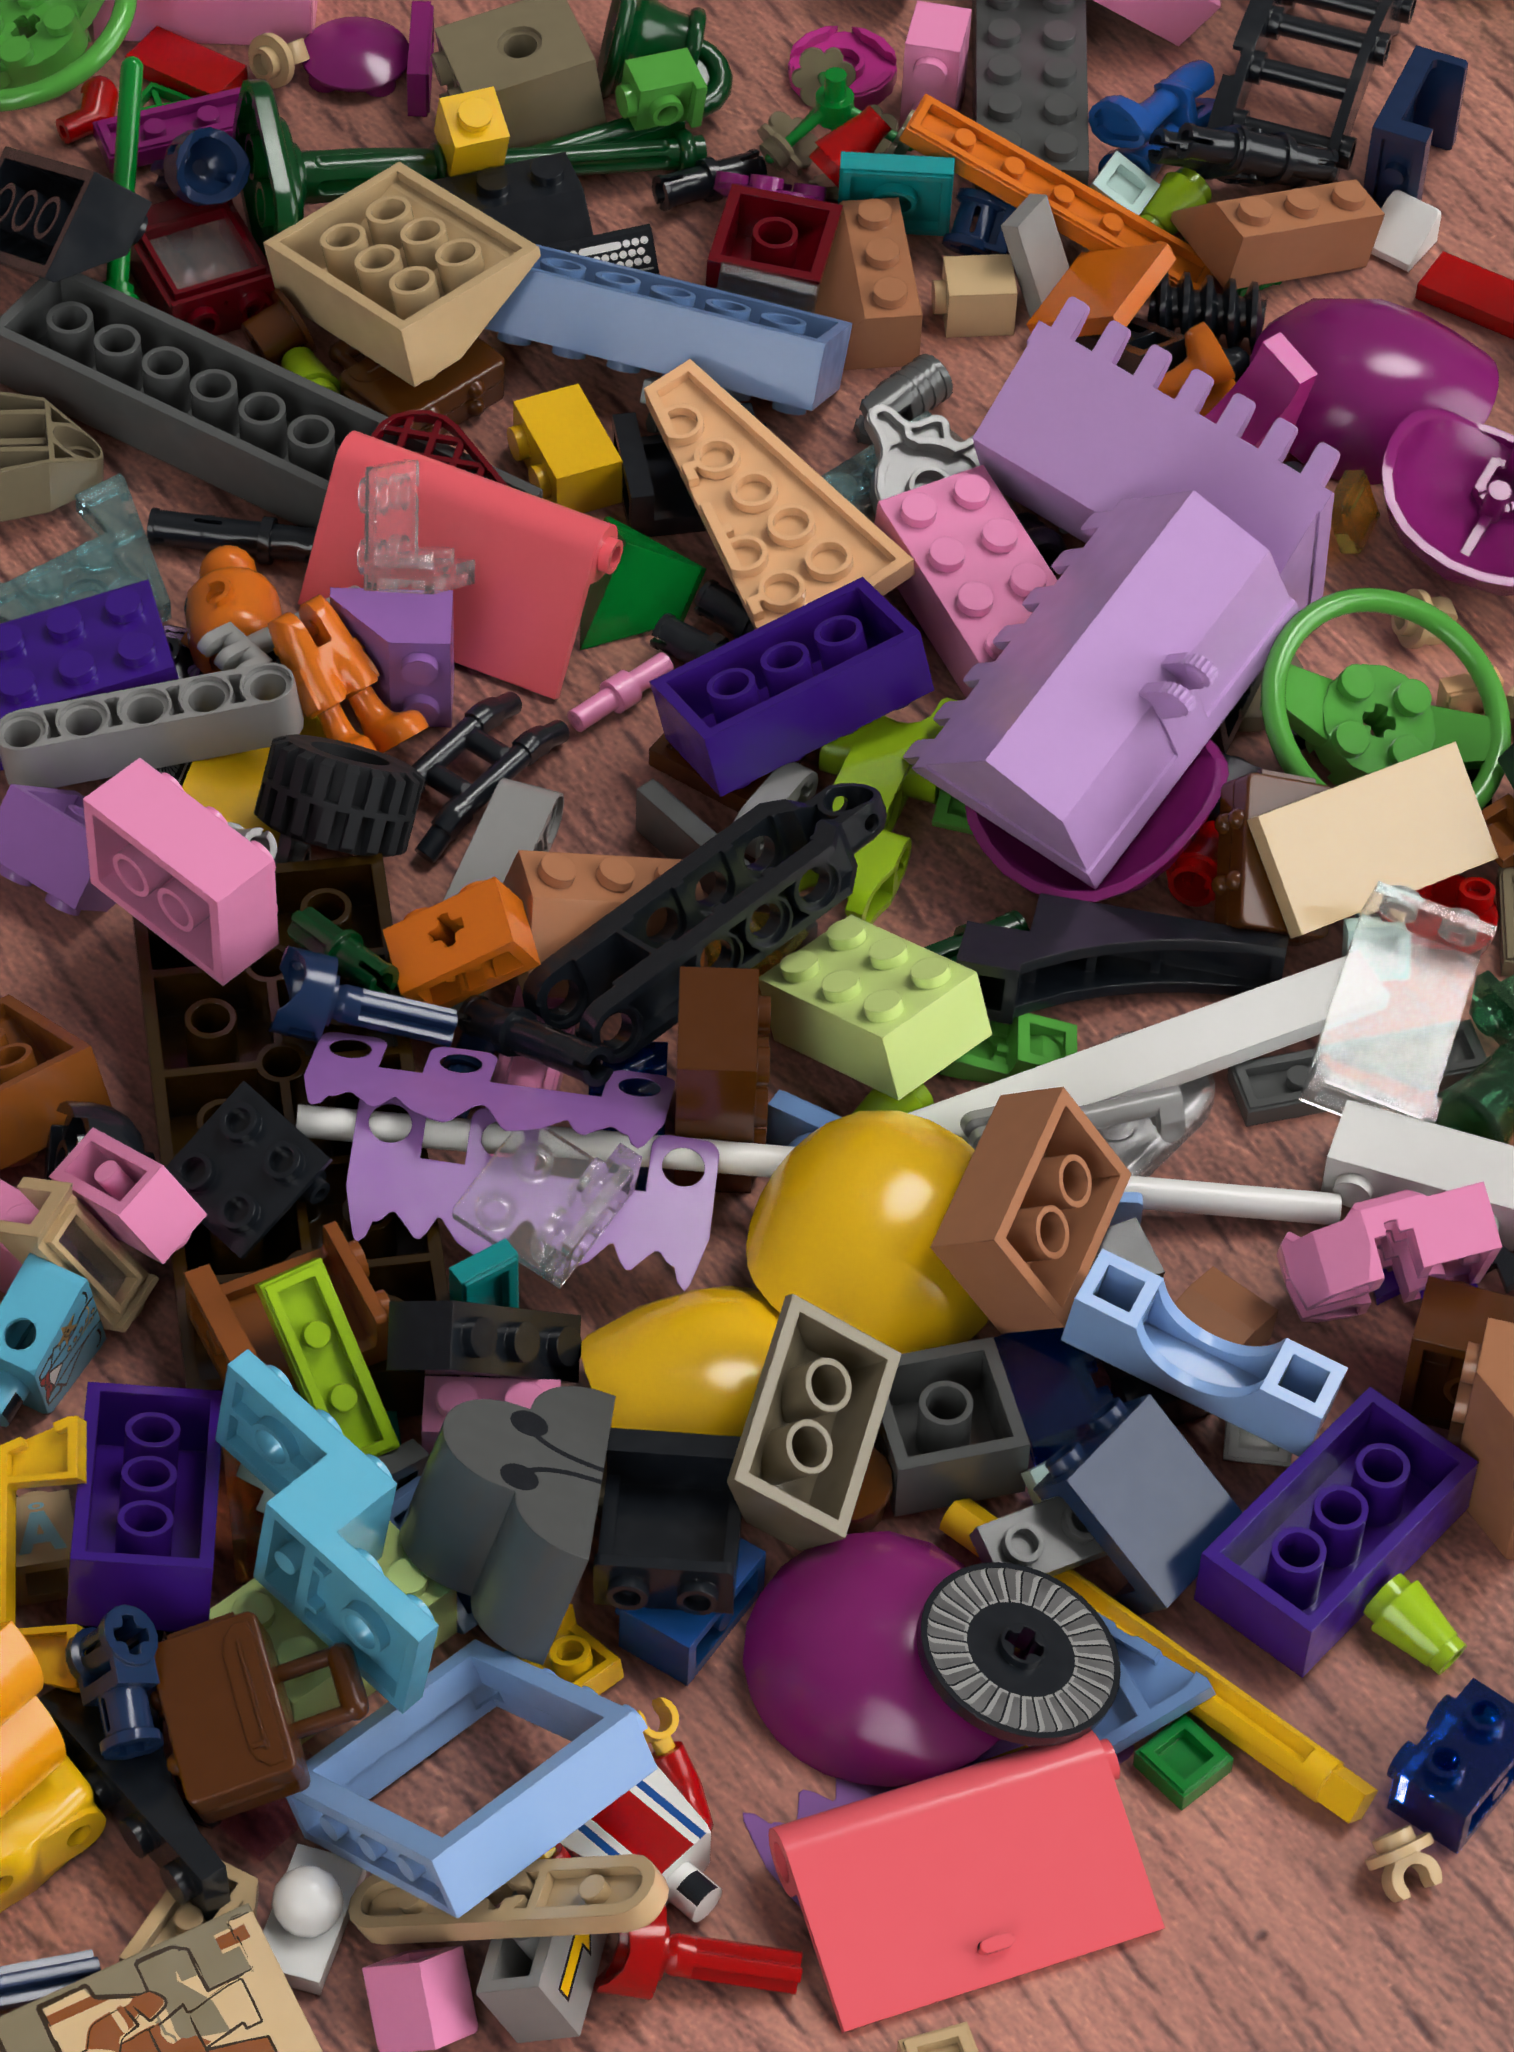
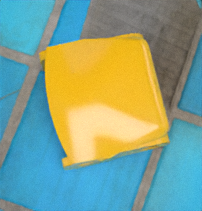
[0,1755,106,1913]

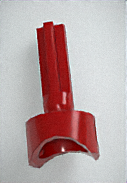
[593,1905,803,2001]

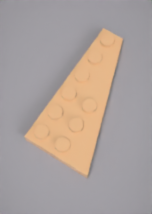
[644,359,915,629]

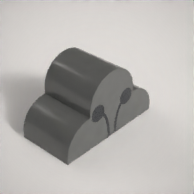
[400,1386,616,1665]

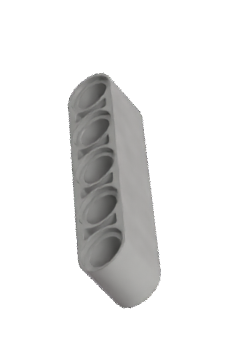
[0,663,304,788]
[443,778,564,1027]

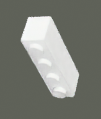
[1321,1099,1514,1251]

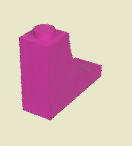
[1204,332,1318,448]

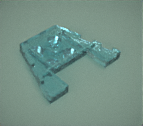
[0,473,172,623]

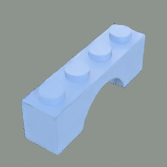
[1061,1248,1348,1456]

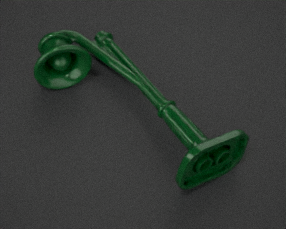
[233,0,733,260]

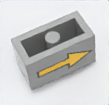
[476,1891,607,2043]

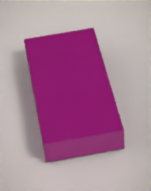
[407,1,434,117]

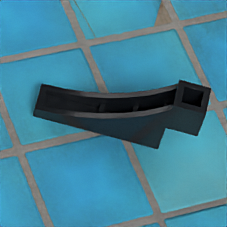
[956,893,1289,1025]
[39,1625,231,1921]

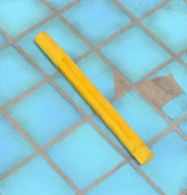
[939,1498,1378,1824]

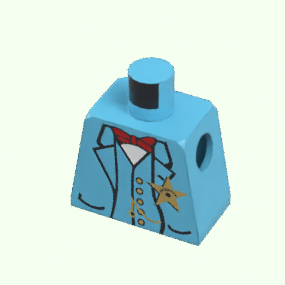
[0,1253,107,1427]

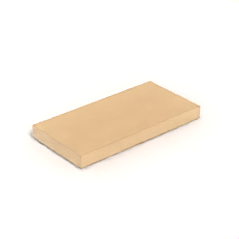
[1247,741,1499,938]

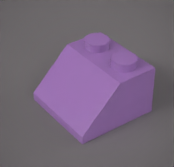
[330,587,454,727]
[0,784,116,916]

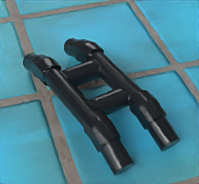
[412,692,570,864]

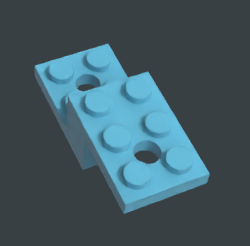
[215,1349,439,1714]

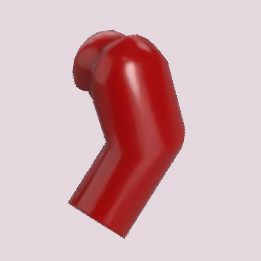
[56,75,119,144]

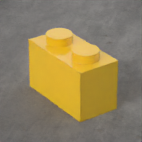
[507,383,623,513]

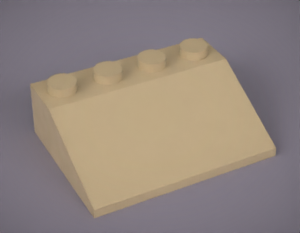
[263,162,541,387]

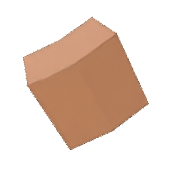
[1174,1266,1279,1346]

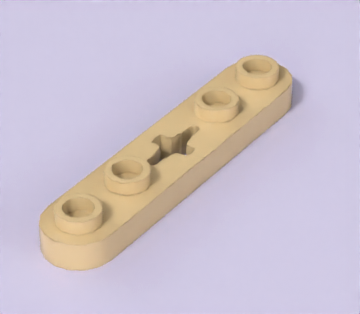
[348,1854,669,1945]

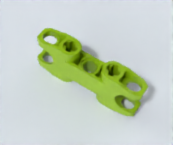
[799,697,958,924]

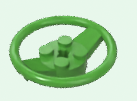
[0,0,137,112]
[1260,588,1511,810]

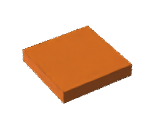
[1026,243,1176,337]

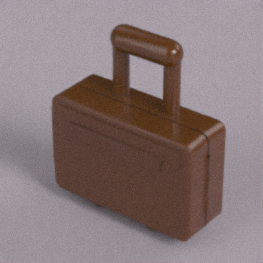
[328,337,505,434]
[1211,769,1369,946]
[149,1611,369,1823]

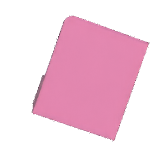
[362,1945,478,2052]

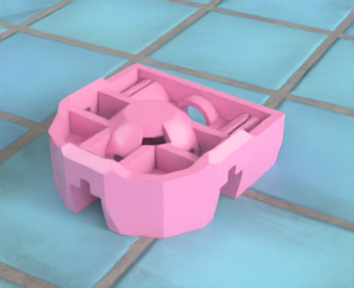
[1276,1181,1502,1323]

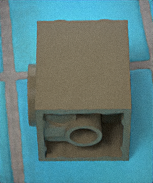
[431,0,607,148]

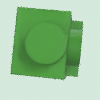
[615,48,708,131]

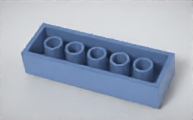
[484,244,853,415]

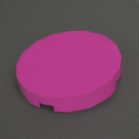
[788,26,897,111]

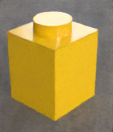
[434,86,510,177]

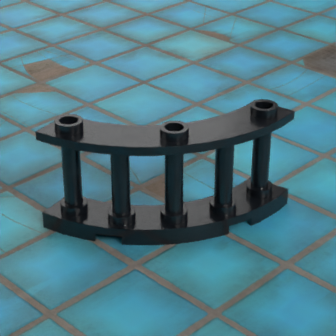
[1207,0,1417,181]

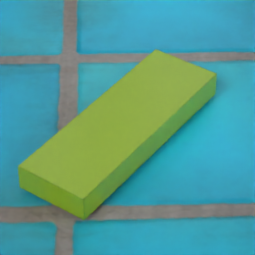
[254,1257,400,1457]

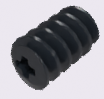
[1147,271,1268,354]

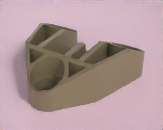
[0,391,104,522]

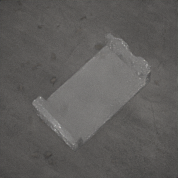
[1299,881,1497,1123]

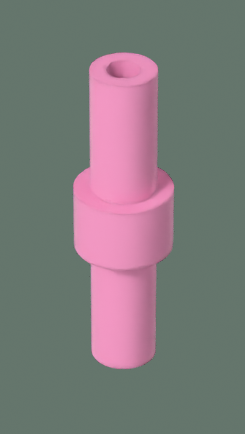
[568,652,674,732]

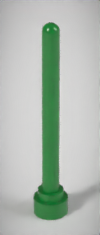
[101,56,144,300]

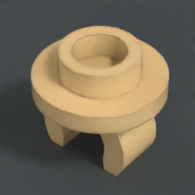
[248,33,310,89]
[1391,588,1458,649]
[1365,1824,1442,1903]

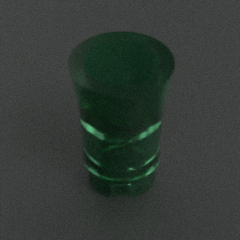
[1428,1038,1514,1144]

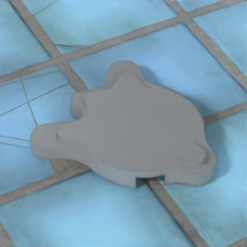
[864,404,980,514]

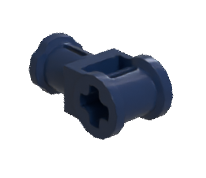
[942,188,1060,256]
[65,1604,164,1760]

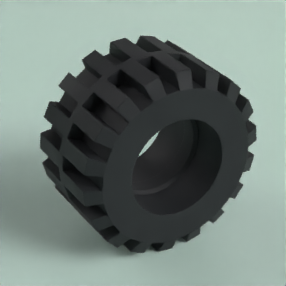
[254,734,425,857]

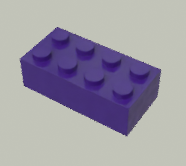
[649,577,934,797]
[0,579,180,771]
[66,1382,223,1633]
[1194,1387,1479,1678]

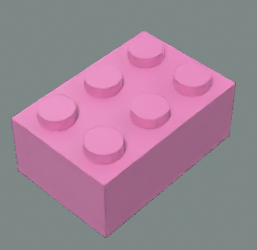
[83,758,279,986]

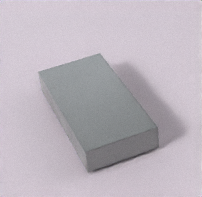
[1001,193,1069,319]

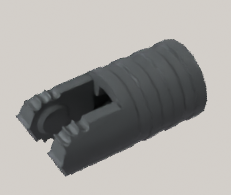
[853,354,953,446]

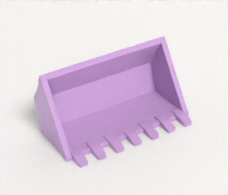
[972,297,1340,628]
[903,490,1300,890]

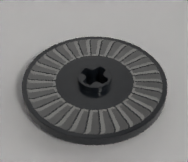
[916,1562,1121,1746]

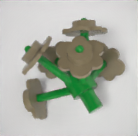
[757,47,915,201]

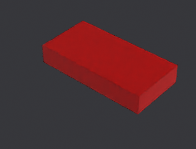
[125,26,248,98]
[1415,251,1514,340]

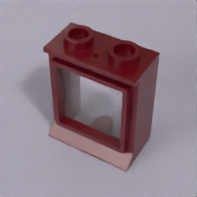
[130,197,275,336]

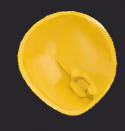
[746,1110,989,1354]
[581,1286,780,1437]

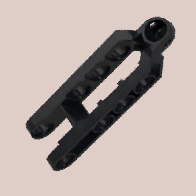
[522,783,887,1064]

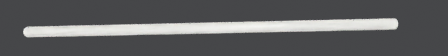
[296,1104,1342,1225]

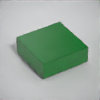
[1133,1714,1234,1811]

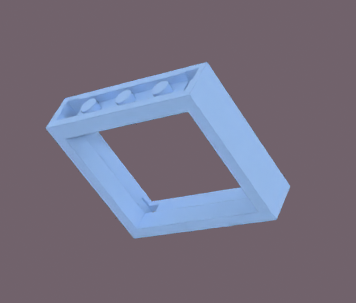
[286,1639,658,1919]

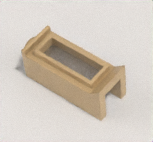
[0,1177,159,1333]

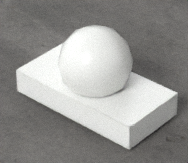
[263,1844,366,1995]

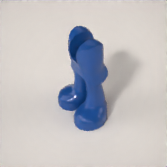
[1088,60,1215,180]

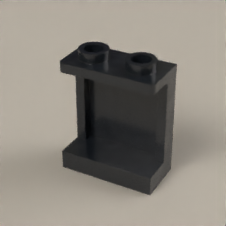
[612,403,767,537]
[593,1428,743,1615]

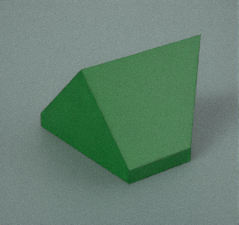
[580,517,706,651]

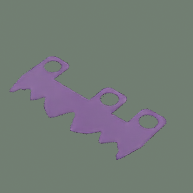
[304,1032,675,1149]
[346,1097,719,1291]

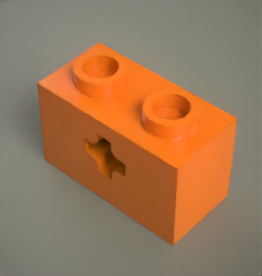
[383,876,541,1008]

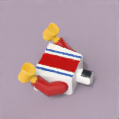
[537,1697,722,1922]

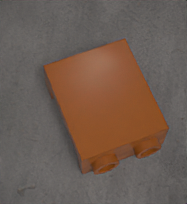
[184,1221,390,1393]

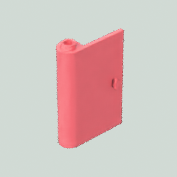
[298,430,623,700]
[768,1730,1165,2033]

